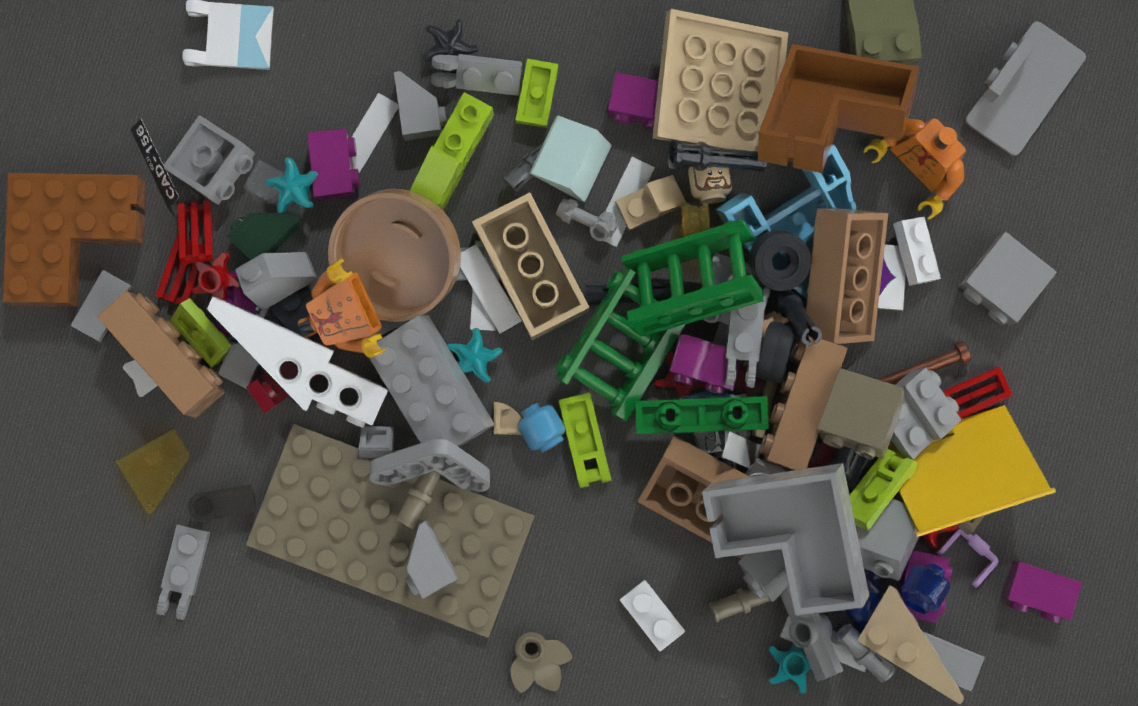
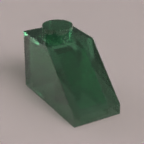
[227,213,304,260]

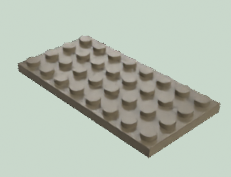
[246,424,535,638]

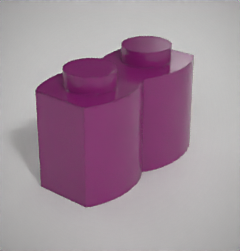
[668,334,741,395]

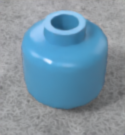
[518,403,566,453]

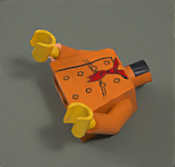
[864,118,966,219]
[298,258,386,358]

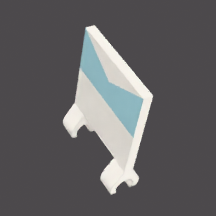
[182,0,274,70]

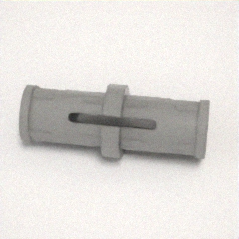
[835,624,895,683]

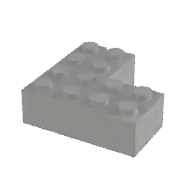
[702,463,869,616]

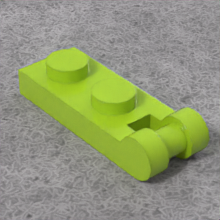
[558,392,611,488]
[849,449,917,531]

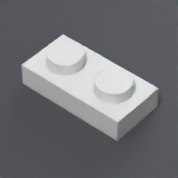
[893,217,941,286]
[619,580,685,651]

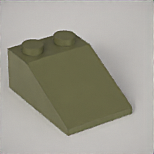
[845,0,922,66]

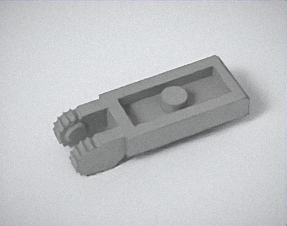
[431,54,522,96]
[725,296,766,388]
[156,524,210,620]

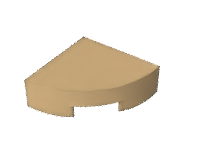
[494,402,522,435]

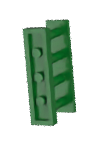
[621,219,764,337]
[555,268,685,421]

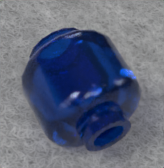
[901,563,951,615]

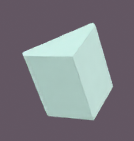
[529,116,612,202]

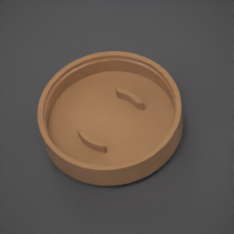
[328,189,461,322]

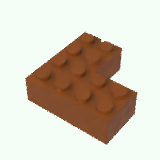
[758,44,919,173]
[3,173,146,307]

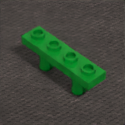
[635,396,769,434]

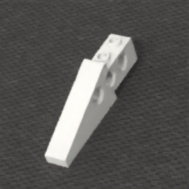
[207,297,388,428]

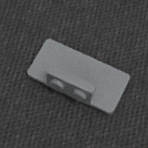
[965,21,1086,156]

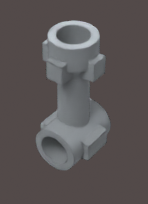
[556,198,617,241]

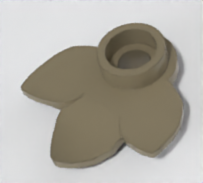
[510,632,572,693]

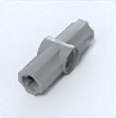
[780,586,843,682]

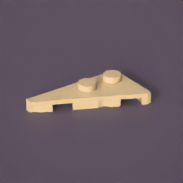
[857,586,964,704]

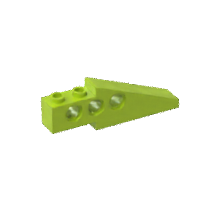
[410,92,494,210]

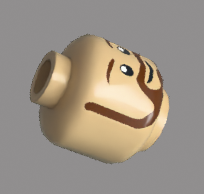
[688,167,732,204]

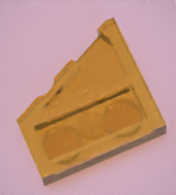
[116,428,191,515]

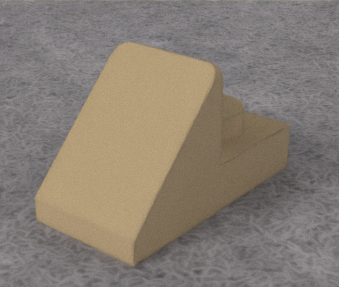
[615,175,687,231]

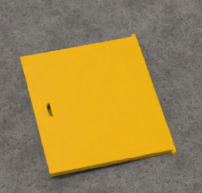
[888,405,1056,537]

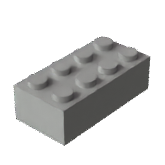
[370,315,495,447]

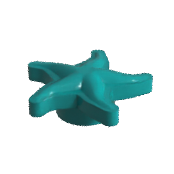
[265,157,318,214]
[447,328,503,383]
[768,644,811,694]

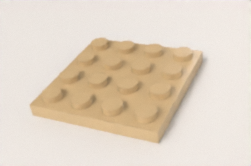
[653,9,788,151]

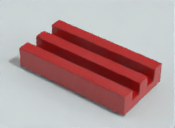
[178,200,214,264]
[156,236,205,305]
[942,366,1013,418]

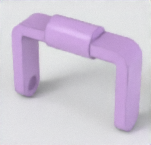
[936,528,998,588]

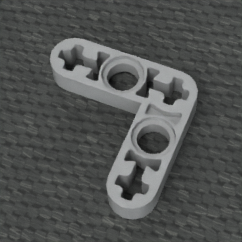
[370,439,490,493]

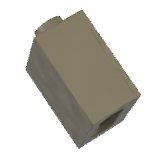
[817,368,906,459]

